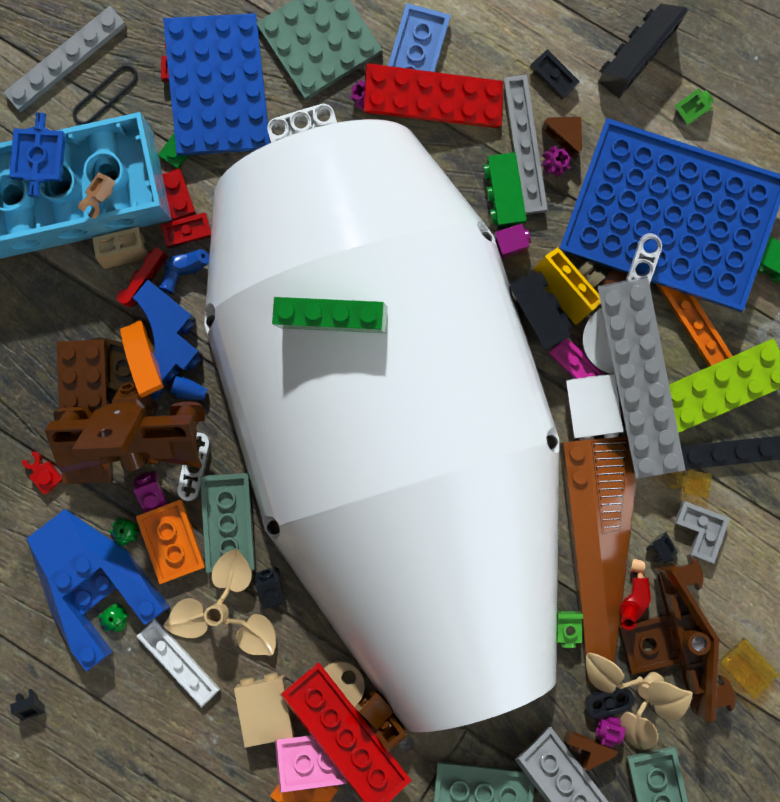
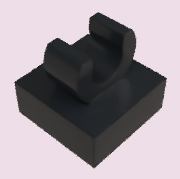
[646,532,678,564]
[10,689,45,721]

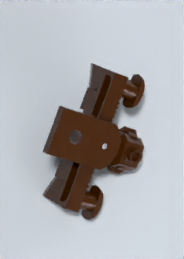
[45,383,205,473]

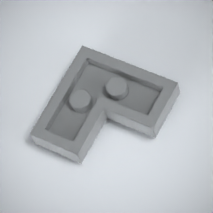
[674,501,730,563]

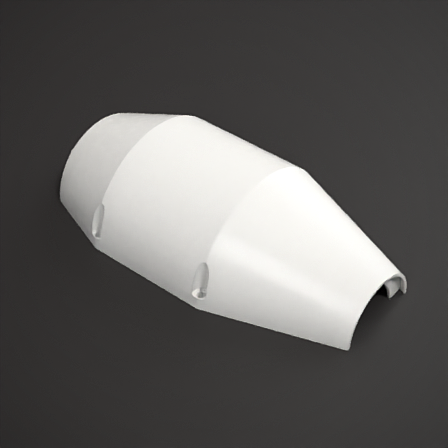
[204,104,559,732]

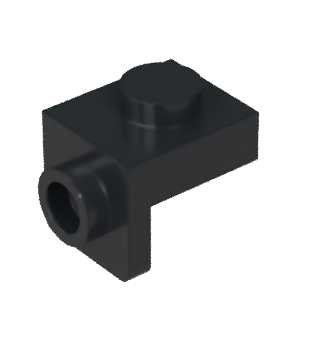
[255,568,286,609]

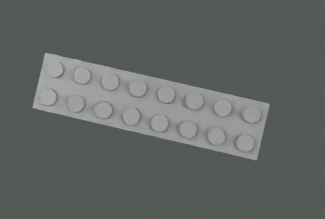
[598,276,685,479]

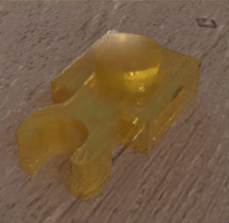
[666,470,712,498]

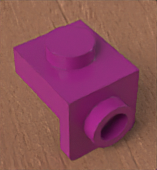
[133,471,167,513]

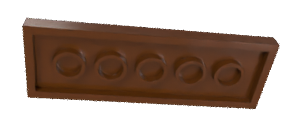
[56,339,112,484]

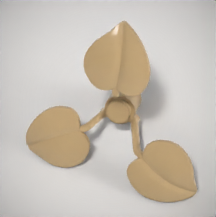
[163,549,276,656]
[586,652,693,750]

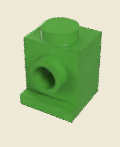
[557,611,583,648]

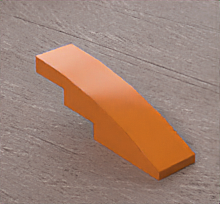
[120,319,163,398]

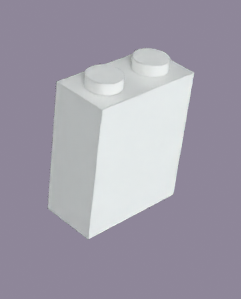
[566,373,623,441]

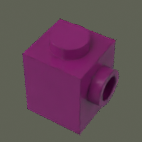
[494,224,532,259]

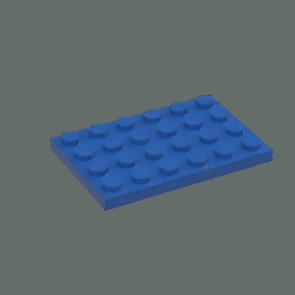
[163,13,270,156]

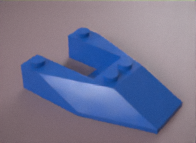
[27,509,170,671]

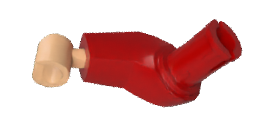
[619,559,651,631]

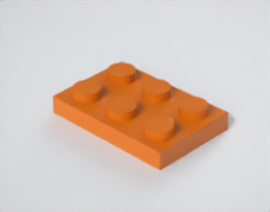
[135,500,206,584]

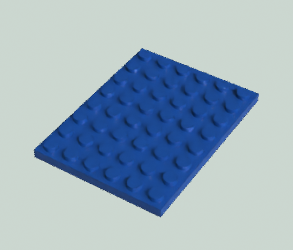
[559,118,780,312]

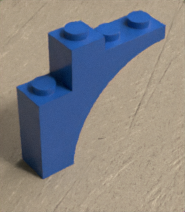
[133,280,202,401]

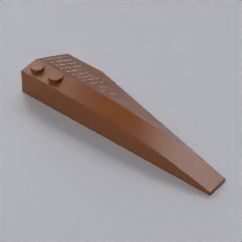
[559,436,636,684]

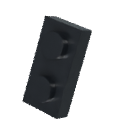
[530,49,580,100]

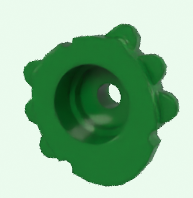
[109,517,139,546]
[98,603,128,632]

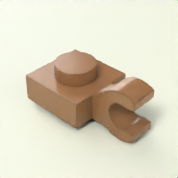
[78,172,116,219]

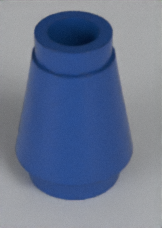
[170,376,208,402]

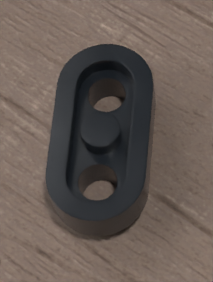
[585,687,634,719]

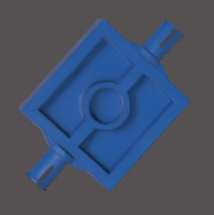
[9,112,66,198]

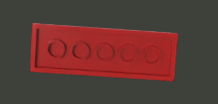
[363,63,503,129]
[280,662,412,802]

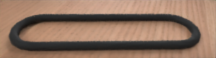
[72,64,138,125]

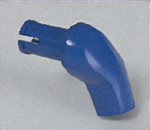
[159,249,209,294]

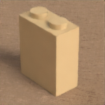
[234,673,295,748]

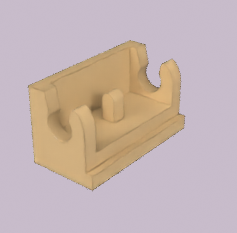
[92,227,148,269]

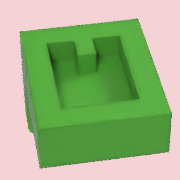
[675,88,714,125]

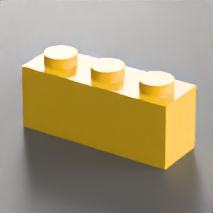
[533,247,601,325]

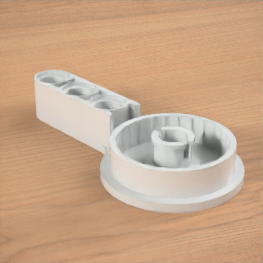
[583,233,662,374]

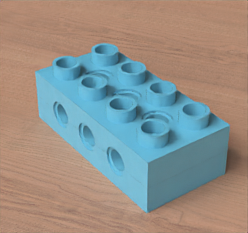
[0,112,172,259]

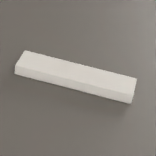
[136,619,220,708]

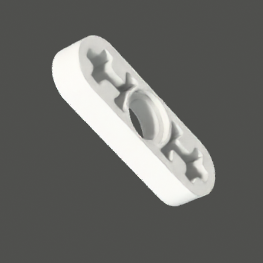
[177,432,211,501]

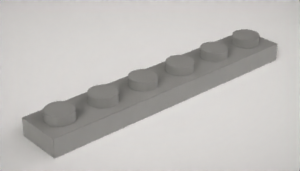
[3,6,126,112]
[503,75,548,215]

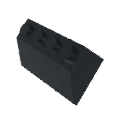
[598,3,688,99]

